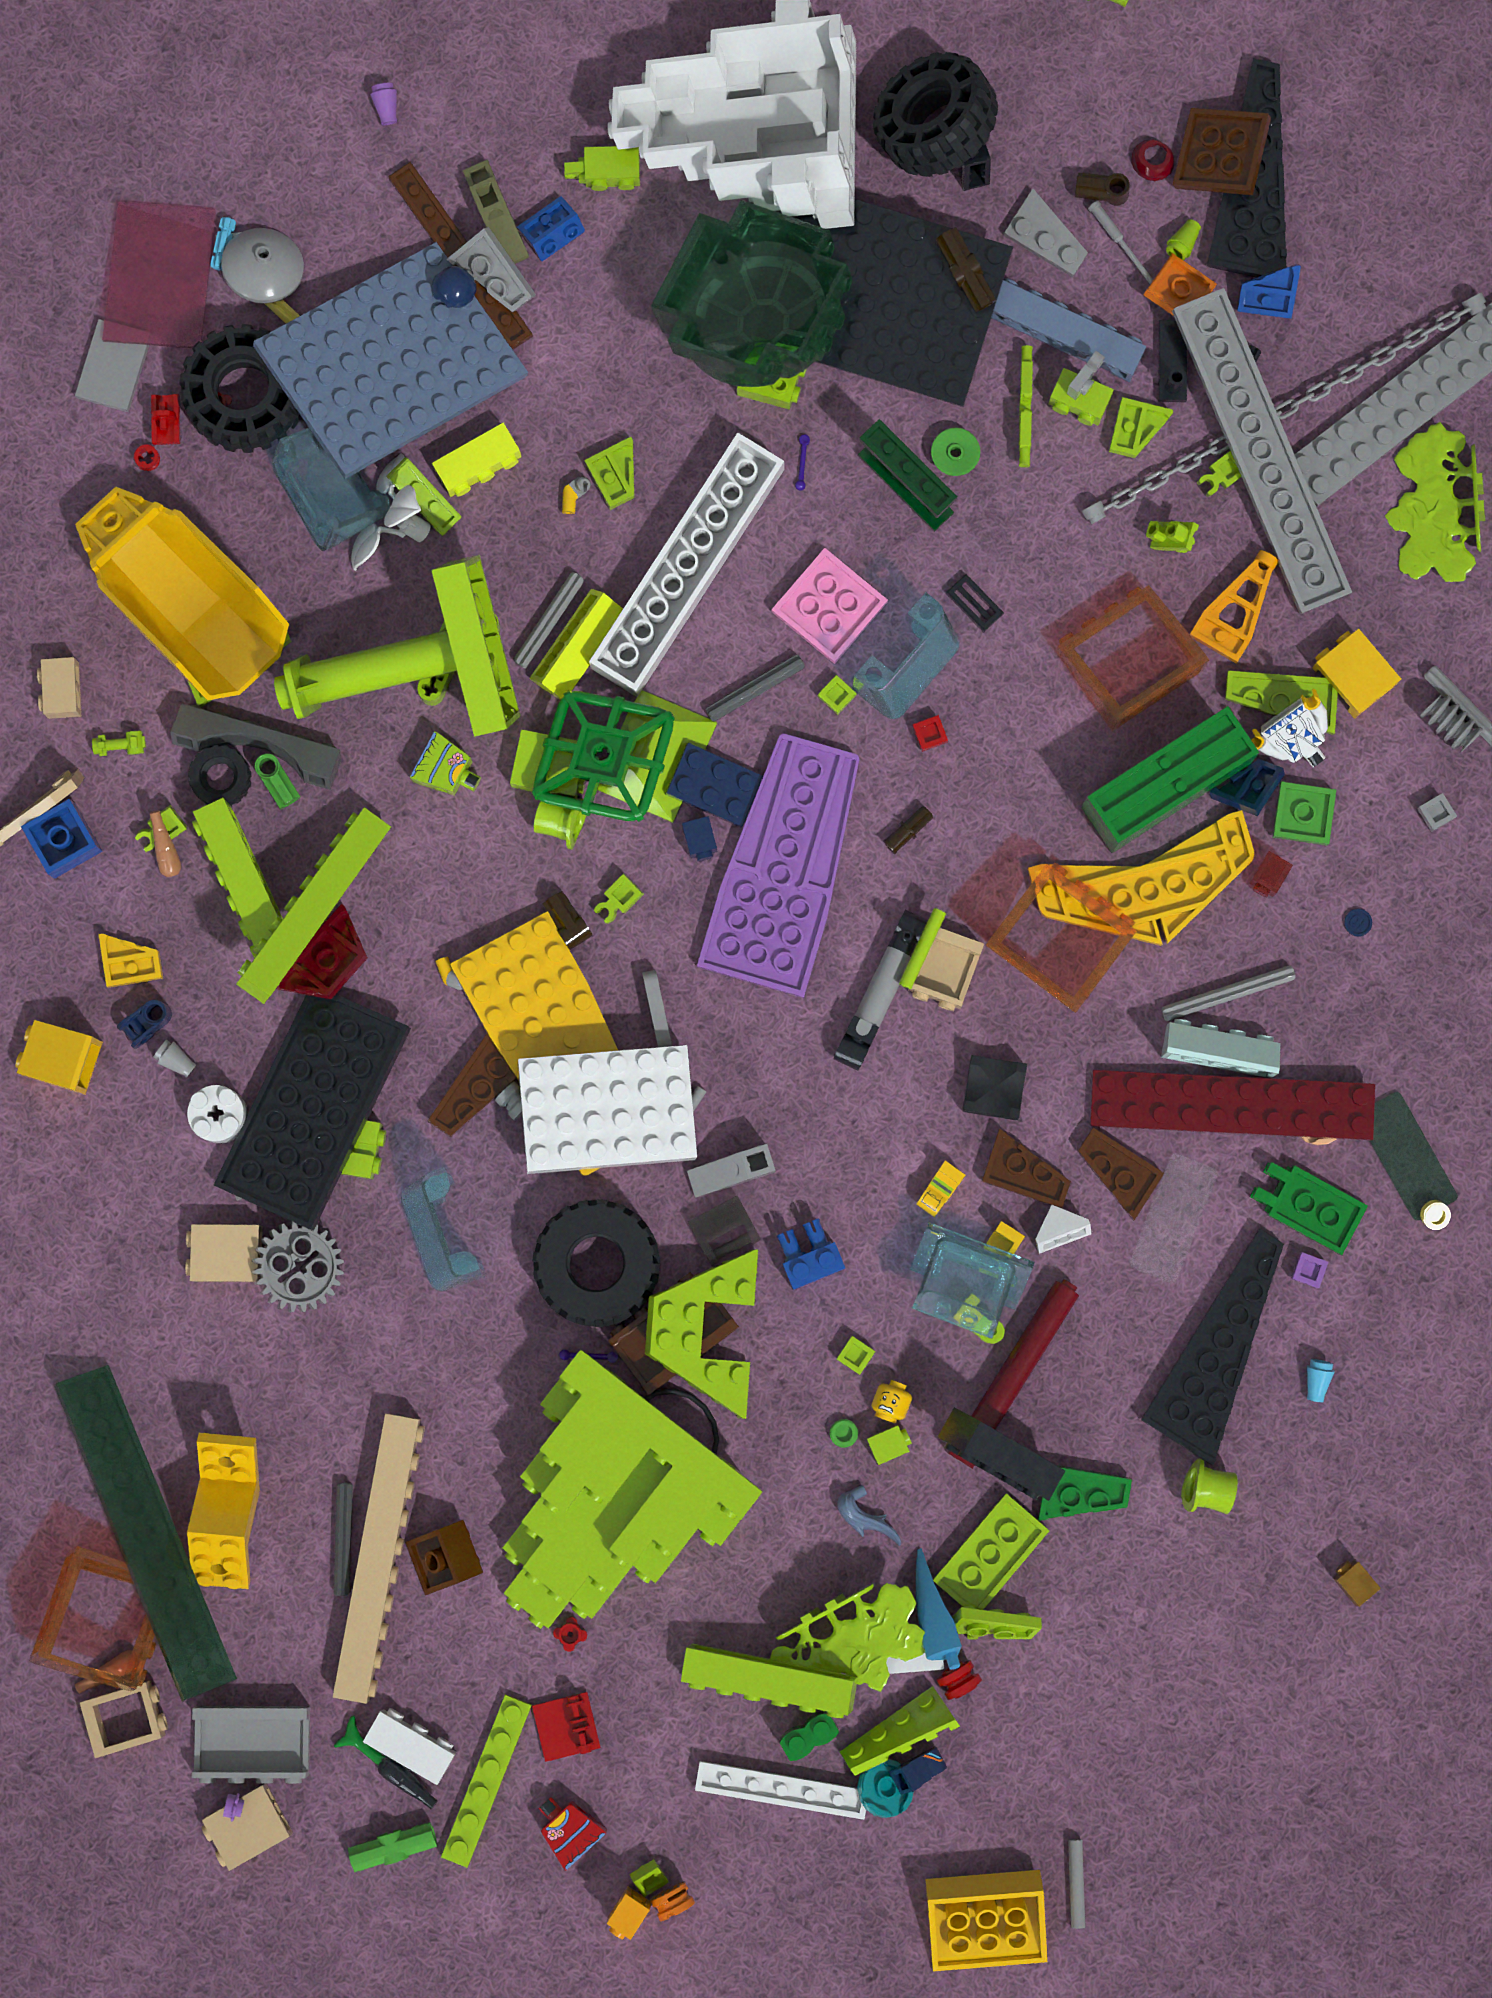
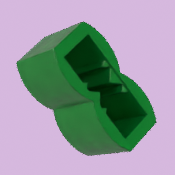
[779,1711,839,1761]

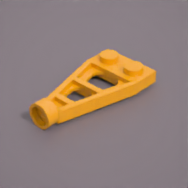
[1189,550,1278,664]

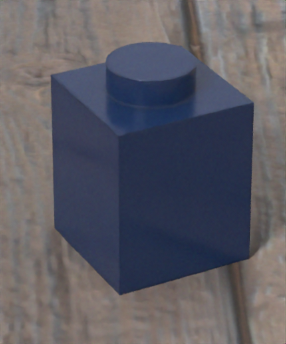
[682,816,718,861]

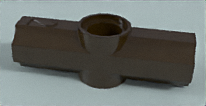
[936,227,996,312]

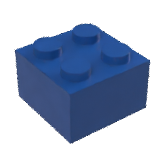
[21,799,103,879]

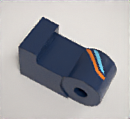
[889,1747,947,1795]

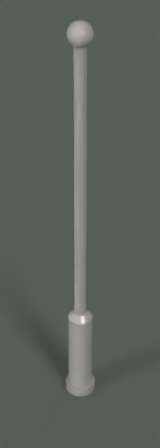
[1088,201,1153,284]

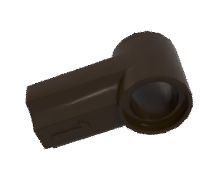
[1075,172,1130,206]
[542,891,593,950]

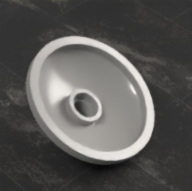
[221,228,304,303]

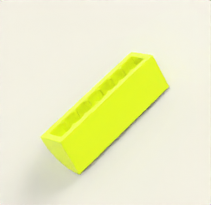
[529,589,623,700]

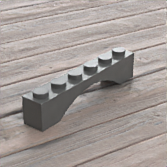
[170,703,341,790]

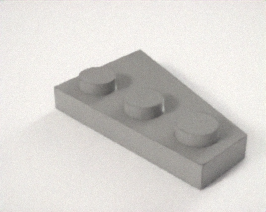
[1004,189,1088,278]
[446,227,536,312]

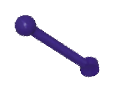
[795,434,810,491]
[559,1349,618,1363]

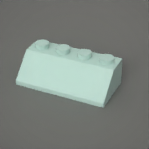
[1161,1019,1280,1078]

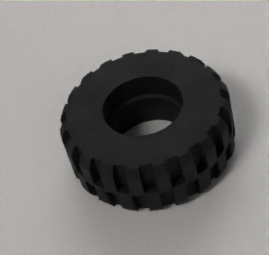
[873,52,998,177]
[179,324,299,453]
[532,1199,660,1327]

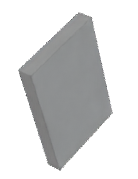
[75,319,152,413]

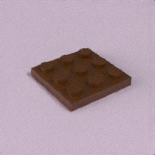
[1173,108,1271,195]

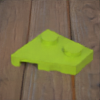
[1109,397,1173,458]
[584,437,634,510]

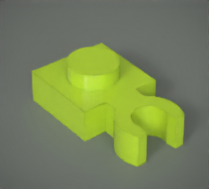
[1197,450,1242,497]
[135,805,187,852]
[594,874,644,923]

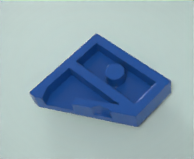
[1237,264,1301,319]

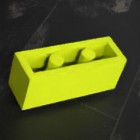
[432,423,521,497]

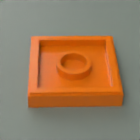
[1143,253,1217,316]

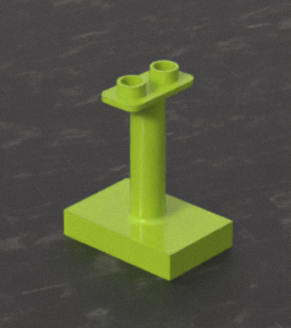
[274,554,521,737]

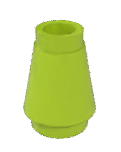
[1166,219,1201,261]

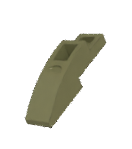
[463,160,529,264]

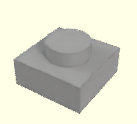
[1417,793,1457,832]

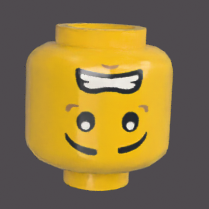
[871,1380,912,1424]

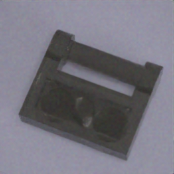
[688,1196,761,1266]

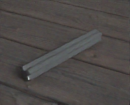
[706,654,805,722]
[334,1483,353,1596]

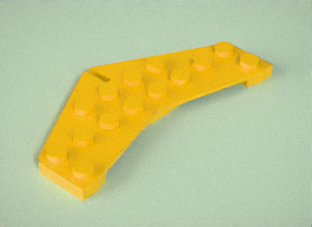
[1027,810,1254,946]

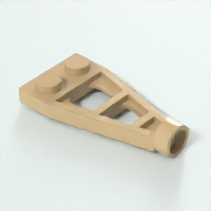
[0,769,85,847]

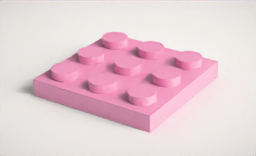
[771,548,888,664]

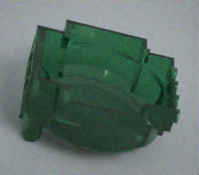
[651,200,852,387]

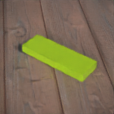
[386,457,462,536]

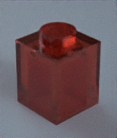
[1249,851,1293,898]

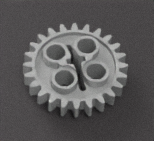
[252,1221,344,1312]

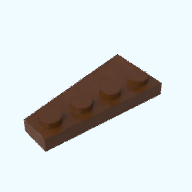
[427,1033,517,1137]

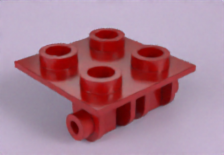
[532,1692,601,1762]

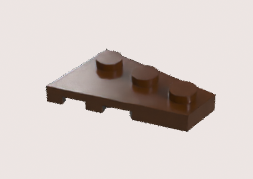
[1077,1127,1164,1221]
[981,1128,1071,1209]

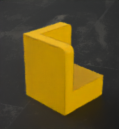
[983,1221,1025,1266]

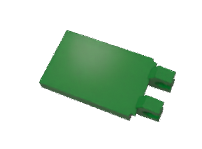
[1249,1162,1368,1255]

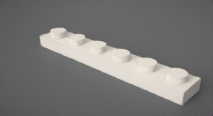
[695,1761,866,1820]

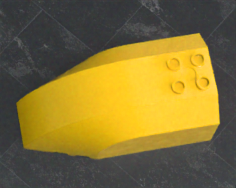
[75,487,289,700]

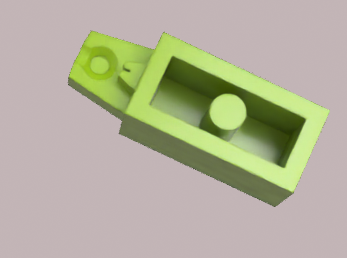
[564,146,640,191]

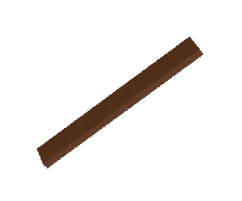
[388,162,533,350]

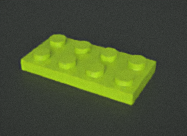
[933,1493,1049,1610]

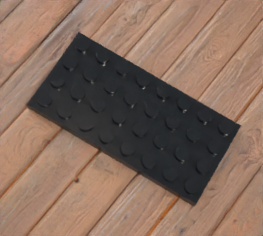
[214,994,411,1231]

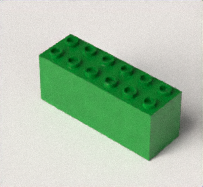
[1081,706,1259,853]

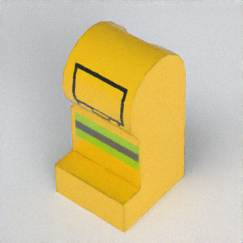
[916,1161,966,1217]

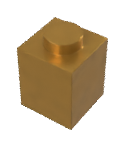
[1333,1560,1381,1607]

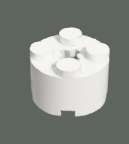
[187,1085,248,1143]

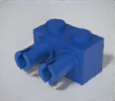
[776,1218,845,1290]

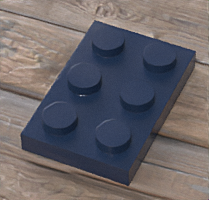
[665,743,763,827]

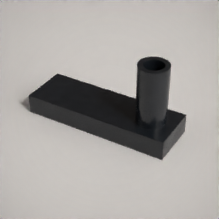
[1159,320,1187,402]

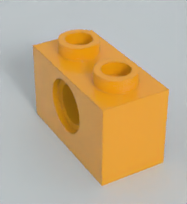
[606,1886,651,1940]

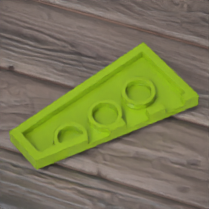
[1225,671,1338,735]

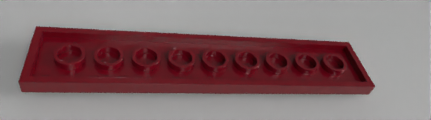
[1090,1070,1375,1141]

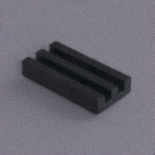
[946,574,1004,633]

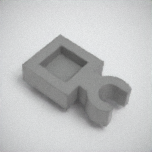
[1067,351,1105,400]

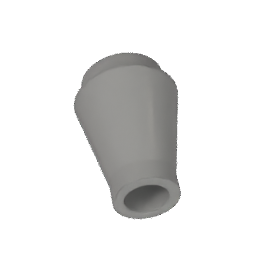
[153,1039,196,1078]

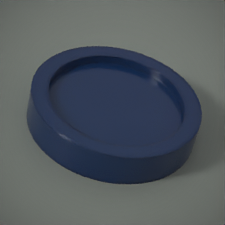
[1344,909,1373,937]

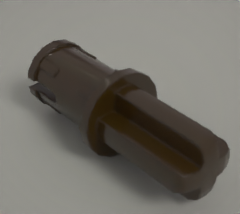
[883,806,933,854]

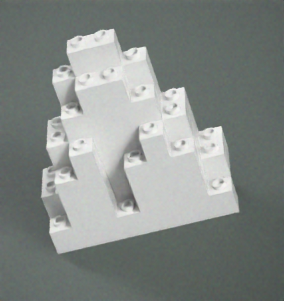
[608,0,856,229]

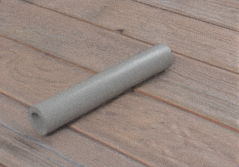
[1068,1839,1085,1929]

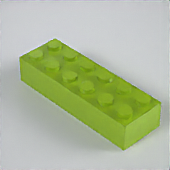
[192,798,283,958]

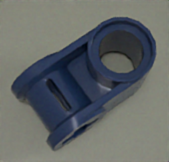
[117,1000,172,1049]

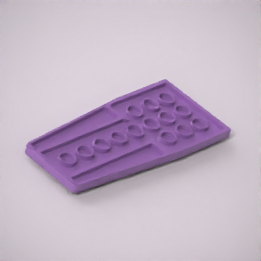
[697,734,859,998]

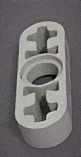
[642,970,672,1047]

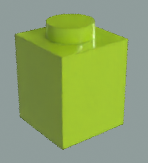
[867,1425,912,1465]

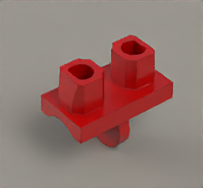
[151,394,181,445]

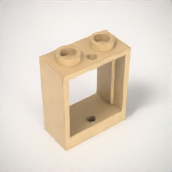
[80,1681,168,1758]

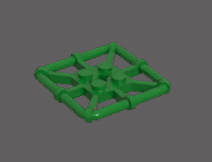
[532,690,675,822]

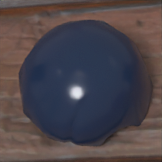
[431,266,476,308]

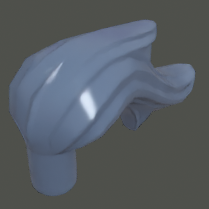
[837,1485,901,1546]

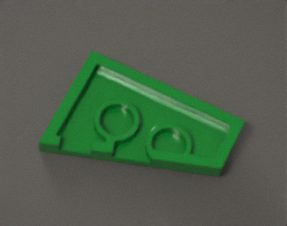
[1038,1465,1132,1521]

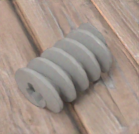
[1420,694,1483,753]

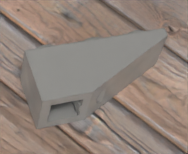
[687,1144,776,1198]

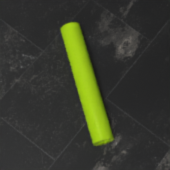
[898,908,946,990]

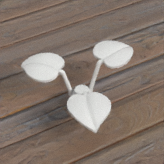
[351,453,430,571]

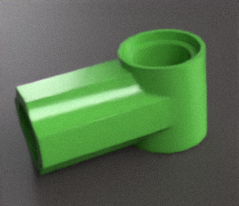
[255,754,301,810]

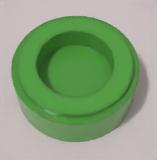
[830,1419,858,1448]

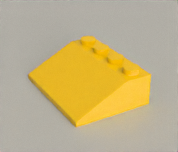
[925,1870,1047,1971]

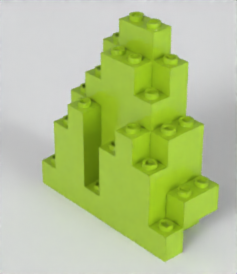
[502,1350,763,1629]

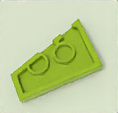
[952,1606,1042,1639]

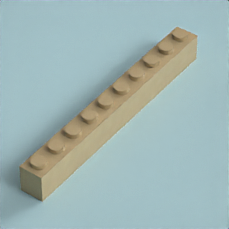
[333,1414,425,1703]

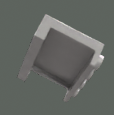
[191,1706,310,1784]

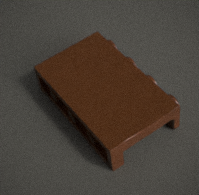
[608,1272,739,1395]

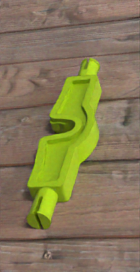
[1019,345,1033,467]

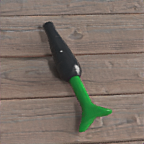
[334,1716,438,1809]

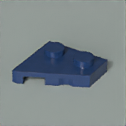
[1210,759,1285,816]

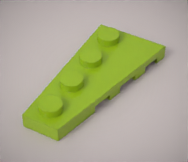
[840,1686,960,1776]

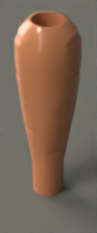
[149,810,181,877]
[75,1650,141,1694]

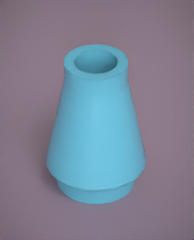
[1307,1359,1335,1402]

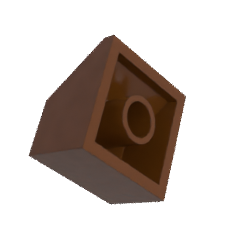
[405,1520,483,1596]

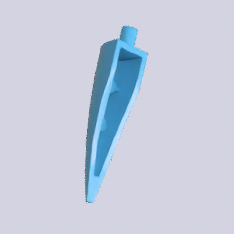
[916,1548,962,1669]

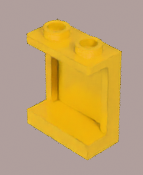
[1312,628,1401,719]

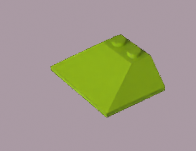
[597,690,717,823]

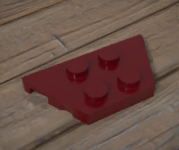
[276,904,368,999]

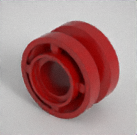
[936,1660,982,1700]

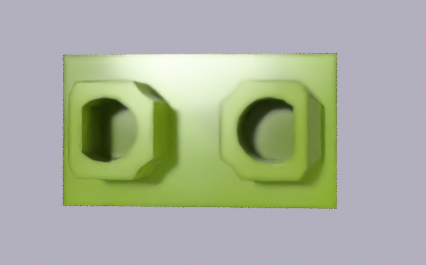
[1146,521,1199,553]

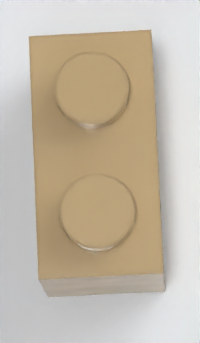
[37,657,82,719]

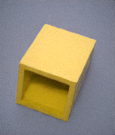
[15,1020,103,1095]

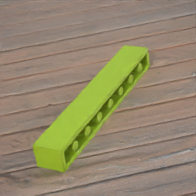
[236,807,391,1004]

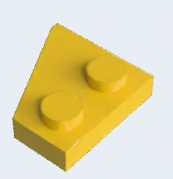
[98,934,163,988]

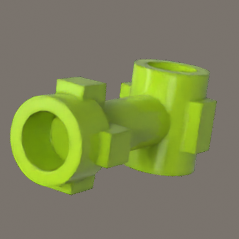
[92,731,146,756]

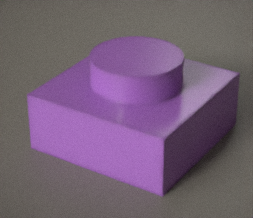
[1291,1252,1328,1289]

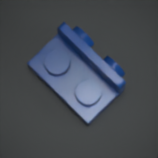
[517,196,585,261]

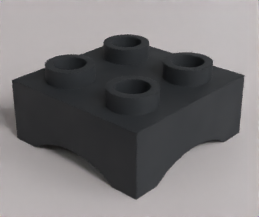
[962,1055,1027,1121]

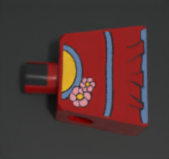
[538,1797,607,1871]

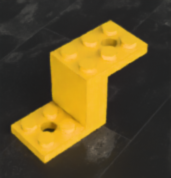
[187,1433,260,1589]

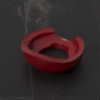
[1131,139,1174,181]

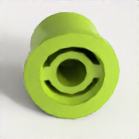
[534,798,587,850]
[1181,1459,1238,1514]

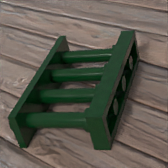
[858,419,958,532]

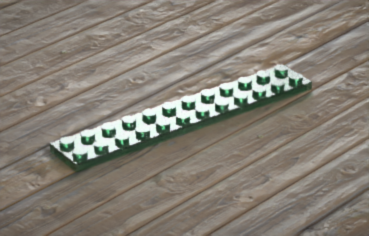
[54,1365,237,1702]

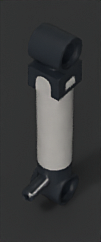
[833,909,928,1071]

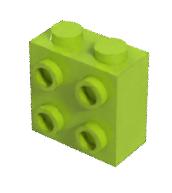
[737,337,808,410]

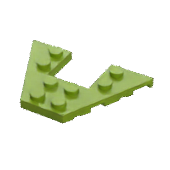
[645,1249,758,1419]

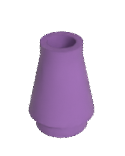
[370,83,397,126]

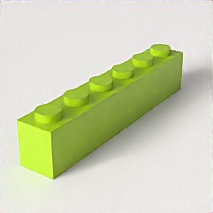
[681,1643,858,1718]

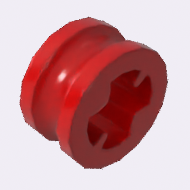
[134,444,160,471]

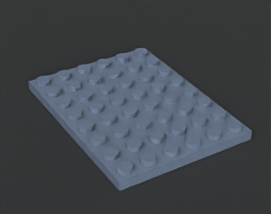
[253,242,528,479]

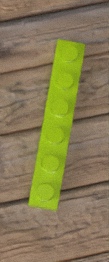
[441,1694,532,1868]

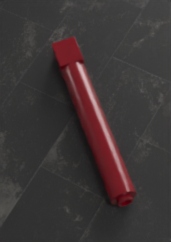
[947,1279,1079,1469]

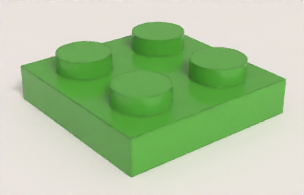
[1272,782,1336,846]

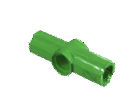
[348,1822,438,1872]

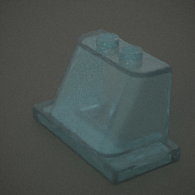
[910,1222,1035,1339]

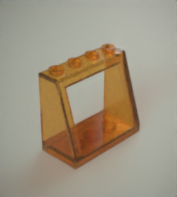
[1056,585,1209,732]
[986,862,1137,1013]
[28,1546,175,1692]

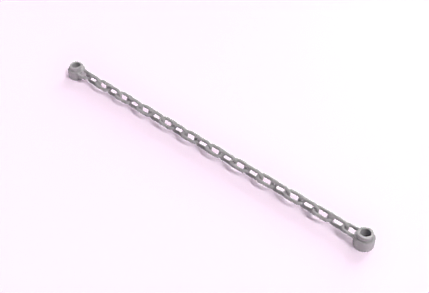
[1082,292,1486,524]

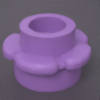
[223,1793,244,1822]

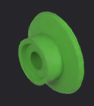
[931,428,980,476]

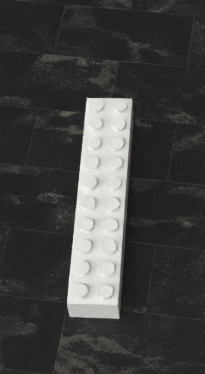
[589,433,784,697]

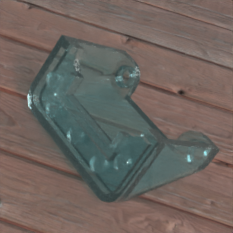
[272,428,390,551]
[401,1167,487,1291]

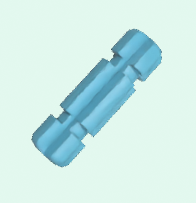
[210,217,236,271]

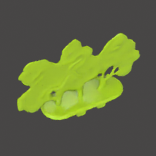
[1385,422,1485,582]
[770,1583,925,1692]

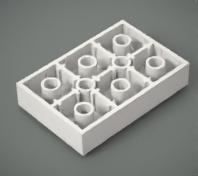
[518,1045,697,1174]

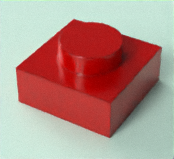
[912,715,948,752]

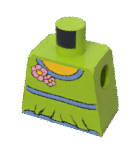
[410,731,481,796]

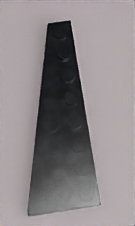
[1206,58,1287,278]
[1141,1229,1284,1465]

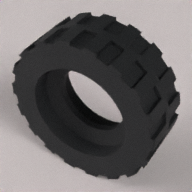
[188,745,252,806]

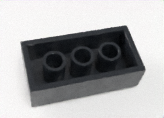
[938,1407,1065,1501]

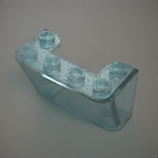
[852,592,960,719]

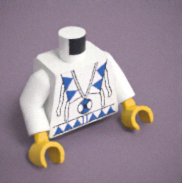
[1251,689,1328,767]

